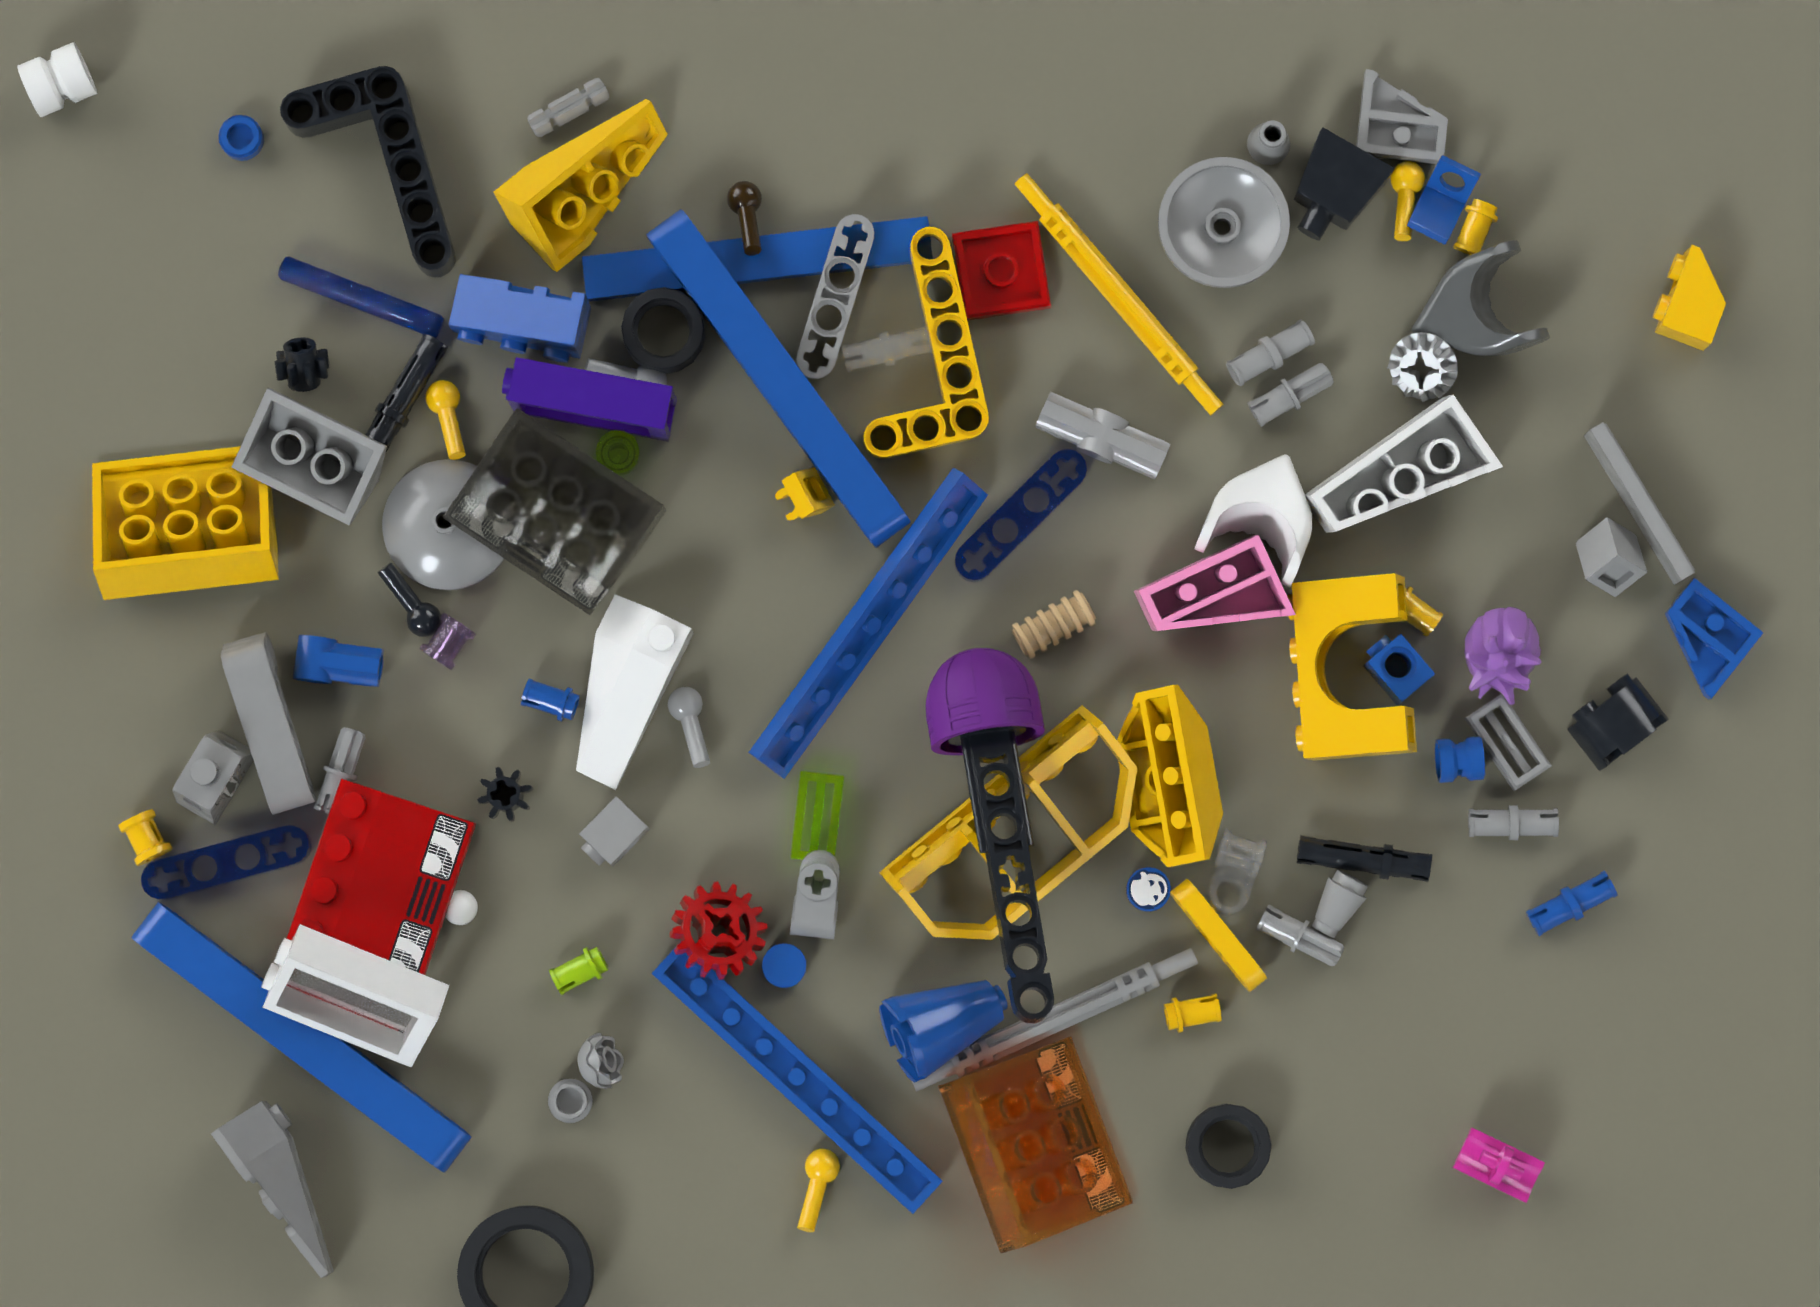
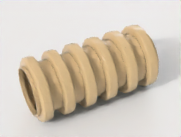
[1012,590,1096,659]

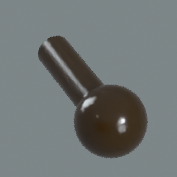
[727,181,762,256]

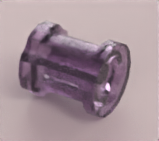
[419,612,476,671]

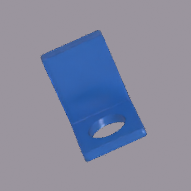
[1407,155,1481,244]

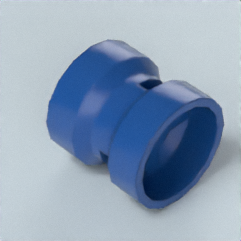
[1435,736,1485,783]

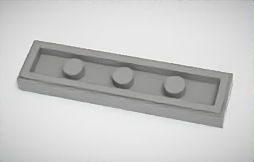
[1584,422,1695,585]

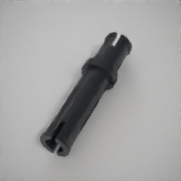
[365,333,448,454]
[1296,835,1432,882]

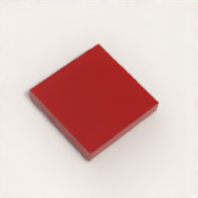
[952,221,1051,321]

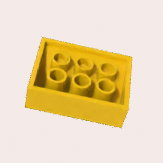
[92,446,279,600]

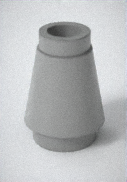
[1247,120,1290,165]
[1311,869,1368,938]

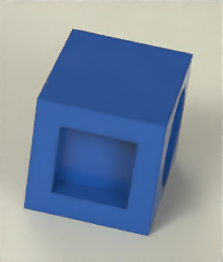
[1363,634,1435,705]

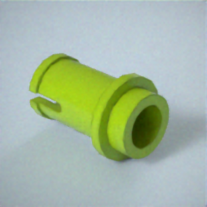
[549,947,609,995]

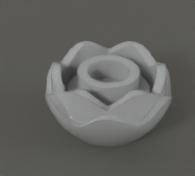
[577,1033,624,1089]

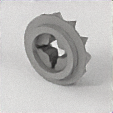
[1387,332,1458,403]

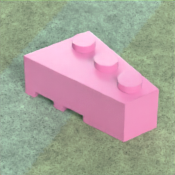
[1134,535,1296,631]

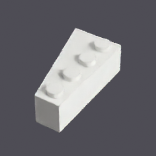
[1305,394,1503,533]

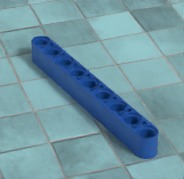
[646,209,911,548]
[131,901,472,1173]

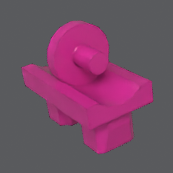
[1452,1128,1545,1203]

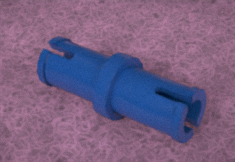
[1526,871,1618,936]

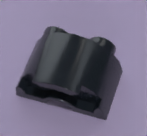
[1567,673,1669,771]

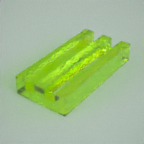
[791,771,844,860]

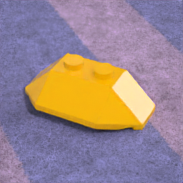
[1117,684,1223,867]

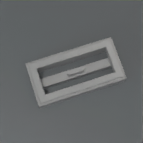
[1464,694,1552,791]

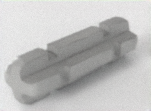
[527,78,609,137]

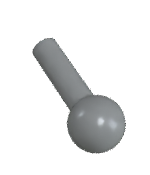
[584,358,667,385]
[668,687,710,768]

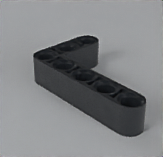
[280,66,456,277]

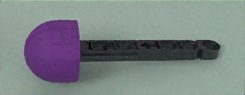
[926,648,1054,1024]

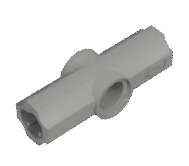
[1035,391,1171,480]

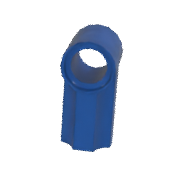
[292,635,384,687]

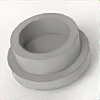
[548,1079,593,1123]

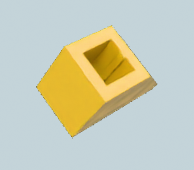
[1652,245,1726,351]

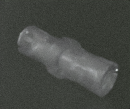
[841,326,932,372]

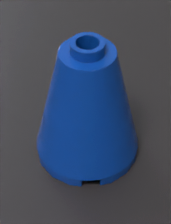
[879,980,1008,1083]

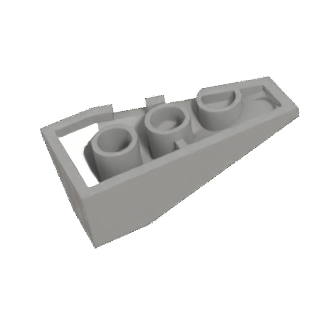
[211,1101,334,1278]

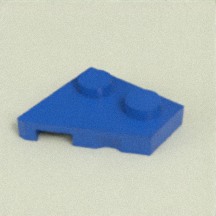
[1665,578,1764,700]

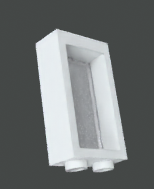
[261,924,449,1067]

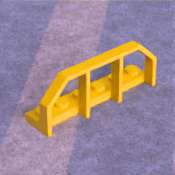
[879,705,1138,940]

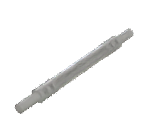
[912,948,1198,1092]

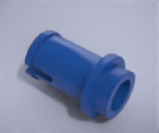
[521,679,580,722]

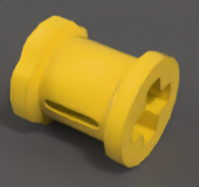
[118,809,173,866]

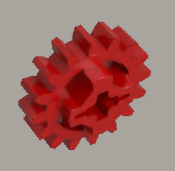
[670,881,768,980]

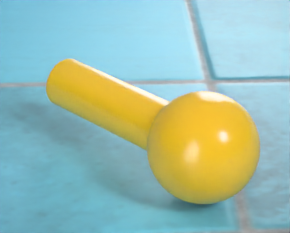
[1390,161,1425,241]
[425,380,466,460]
[797,1148,840,1232]

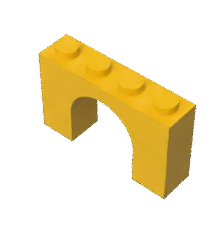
[1287,573,1417,761]

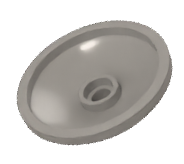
[1158,157,1290,288]
[382,459,514,590]

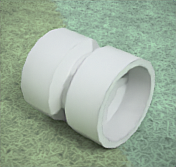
[17,42,98,117]

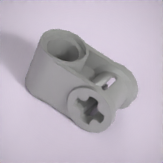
[790,850,840,940]

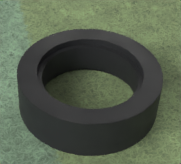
[457,1206,594,1307]

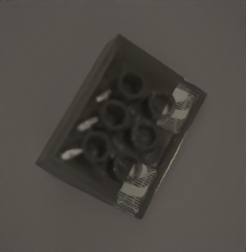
[443,408,667,615]

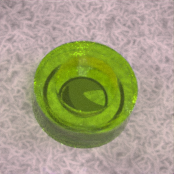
[596,430,640,476]

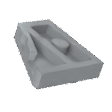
[1356,69,1448,164]

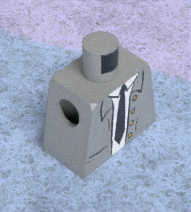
[172,731,253,825]

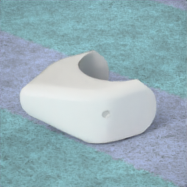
[1194,454,1312,588]

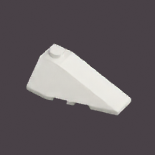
[576,594,694,790]

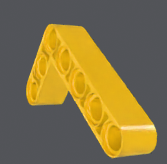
[863,227,989,459]

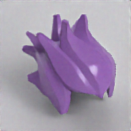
[1464,606,1542,705]

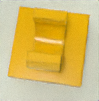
[775,467,835,520]

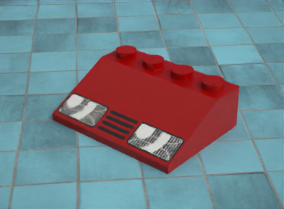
[287,779,476,975]

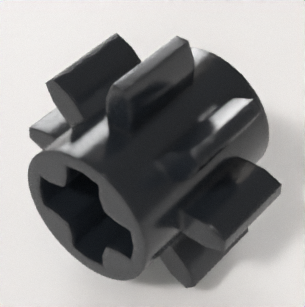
[274,337,329,392]
[477,767,533,822]

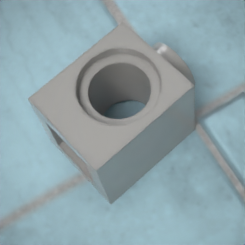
[579,796,650,867]

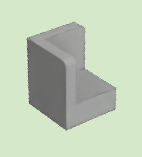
[1576,517,1647,597]

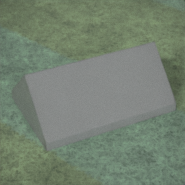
[232,388,387,525]

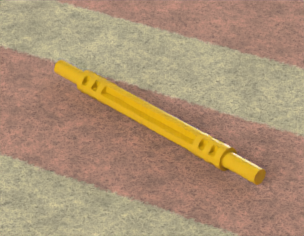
[1014,173,1224,416]

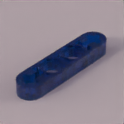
[955,449,1087,582]
[141,825,312,900]

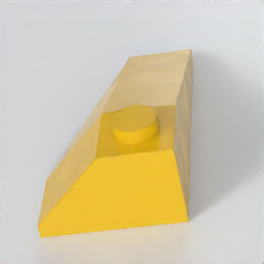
[493,99,668,272]

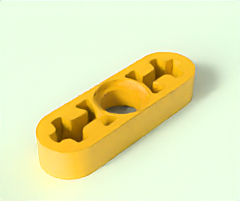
[1170,878,1267,992]

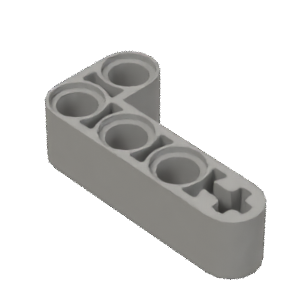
[221,632,316,815]

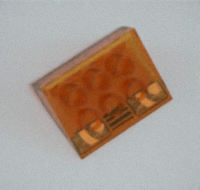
[938,1036,1133,1254]

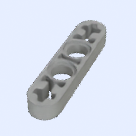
[796,214,874,379]

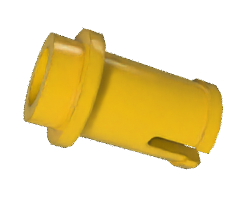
[1453,199,1498,255]
[1405,586,1443,637]
[1164,993,1222,1033]

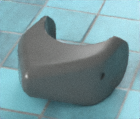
[1412,240,1550,356]

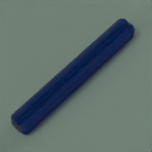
[278,256,444,338]

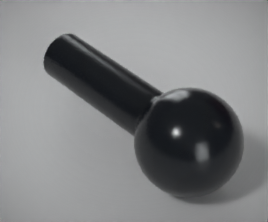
[377,562,442,637]

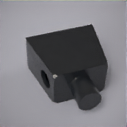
[1294,127,1395,240]

